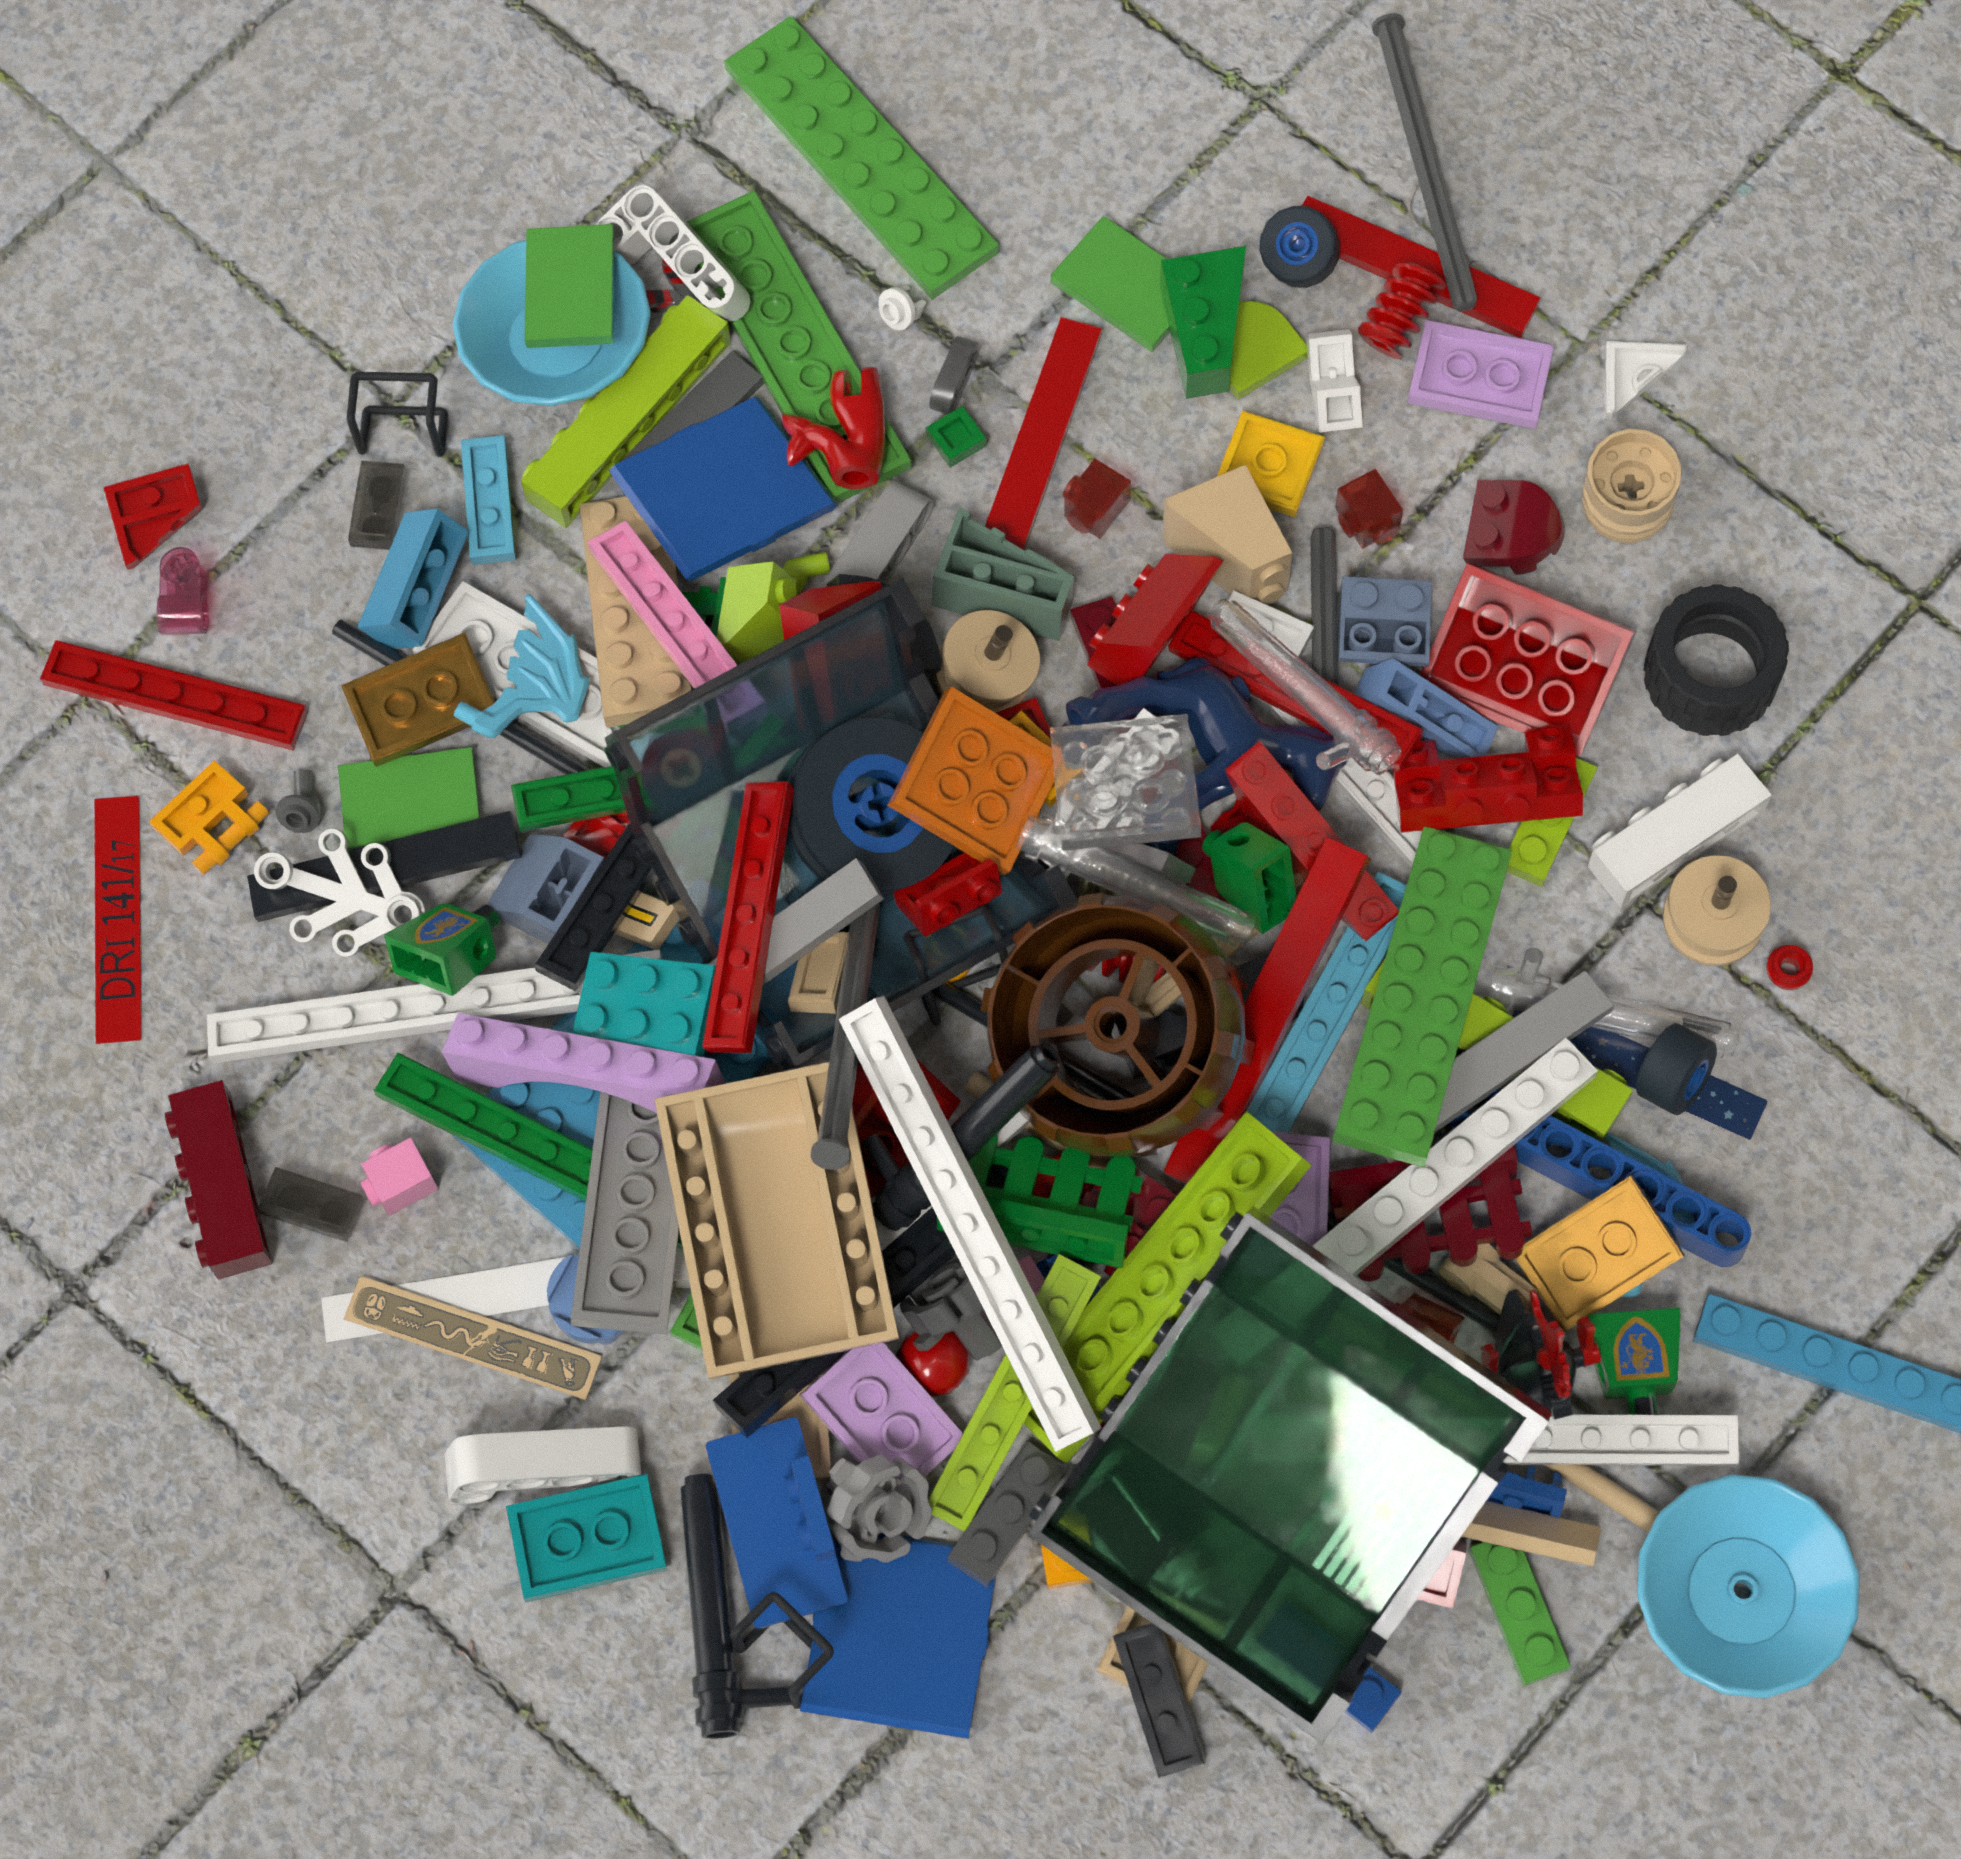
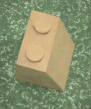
[1162,465,1292,605]

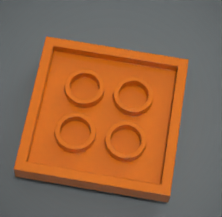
[887,686,1066,875]

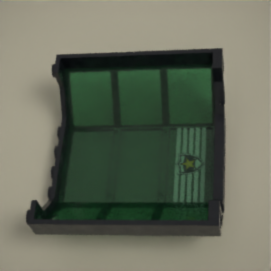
[1027,1206,1552,1744]

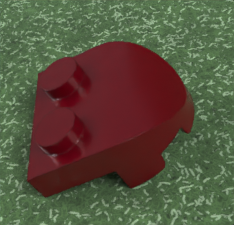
[1463,480,1565,575]

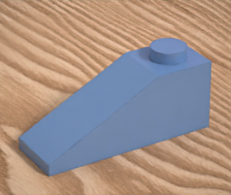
[1354,658,1498,758]

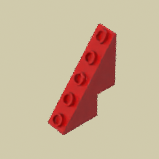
[1225,741,1399,942]

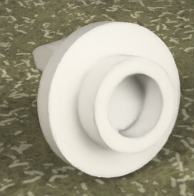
[878,285,926,330]

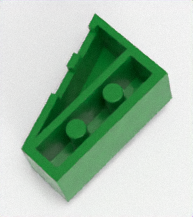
[1160,245,1246,399]

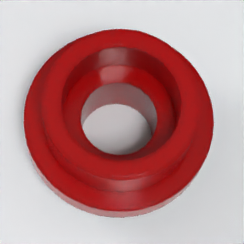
[1766,945,1813,990]

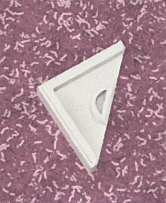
[1604,341,1687,420]

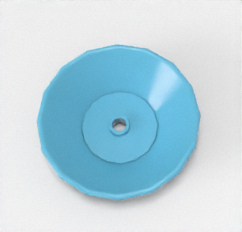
[452,240,651,406]
[1637,1474,1860,1698]

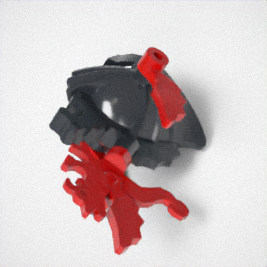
[1476,1289,1601,1420]

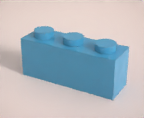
[357,508,469,649]

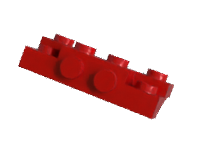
[1392,727,1583,833]

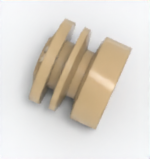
[1581,429,1681,543]

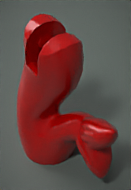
[782,367,885,490]

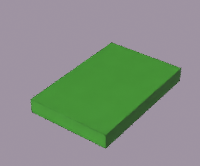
[1050,216,1170,352]
[525,224,615,348]
[338,747,481,851]

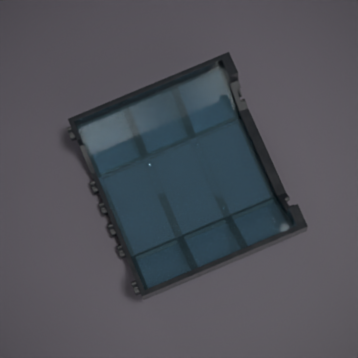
[605,578,1078,1069]

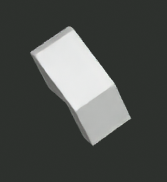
[1306,329,1363,432]

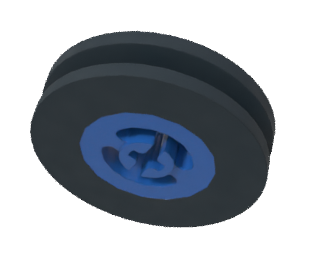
[787,717,954,896]

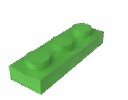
[1469,1542,1571,1687]

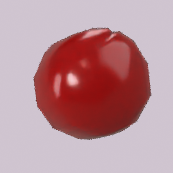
[895,1331,971,1397]

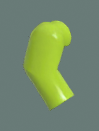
[782,552,830,595]

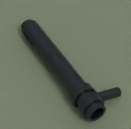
[862,1043,1061,1231]
[680,1474,792,1739]

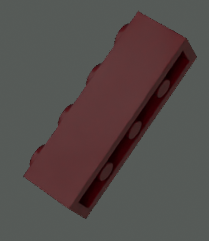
[164,1080,272,1280]

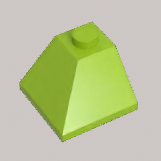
[716,561,797,682]

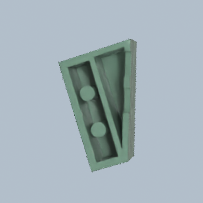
[932,507,1074,641]

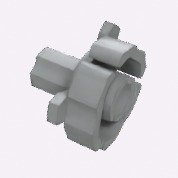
[826,1454,932,1563]

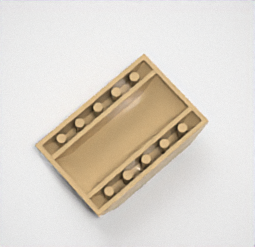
[654,1062,899,1379]

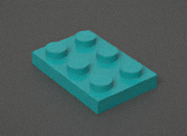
[572,952,716,1057]
[506,1474,668,1603]

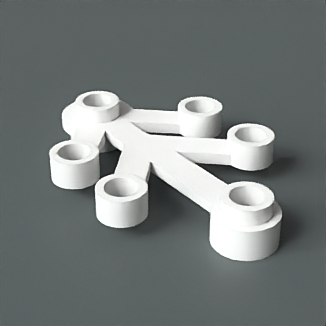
[254,829,427,957]

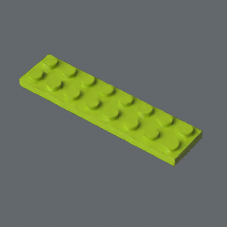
[1023,1111,1312,1463]

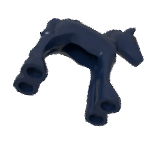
[1061,658,1355,856]

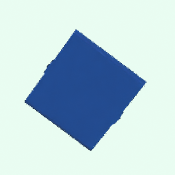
[609,397,838,581]
[800,1529,996,1739]

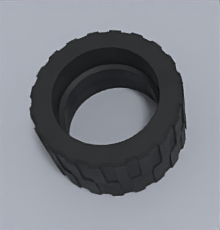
[1643,584,1789,736]

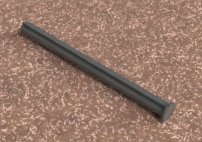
[1371,13,1477,312]
[810,903,880,1170]

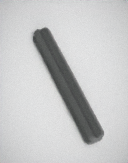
[1310,528,1338,685]

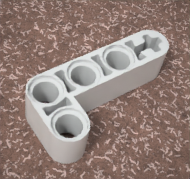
[596,185,750,322]
[445,1426,642,1504]

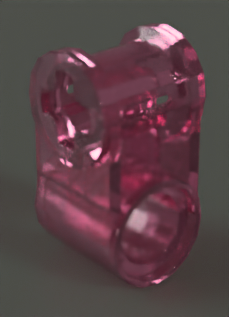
[157,547,209,636]

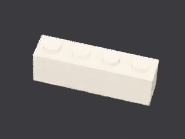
[1588,754,1772,908]

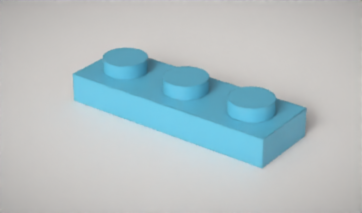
[461,435,516,565]

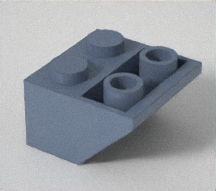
[1337,576,1432,667]
[487,834,605,944]

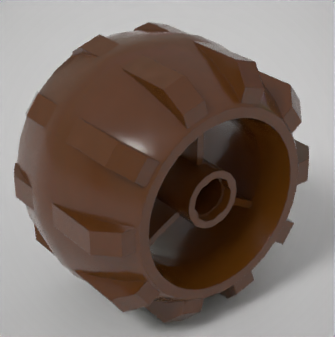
[980,893,1255,1158]

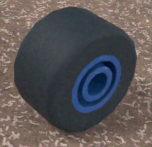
[1259,206,1340,288]
[1636,1023,1717,1115]

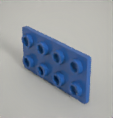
[706,1417,848,1629]

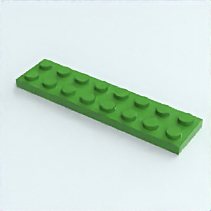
[724,16,999,300]
[687,191,912,503]
[1332,827,1512,1167]

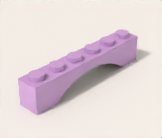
[442,1013,726,1113]

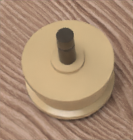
[934,610,1040,713]
[1663,855,1771,966]

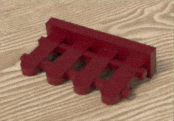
[1328,1146,1532,1282]

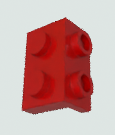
[894,852,1002,937]

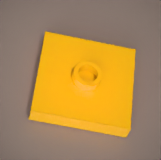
[1216,410,1325,518]

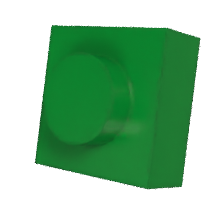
[926,406,986,467]

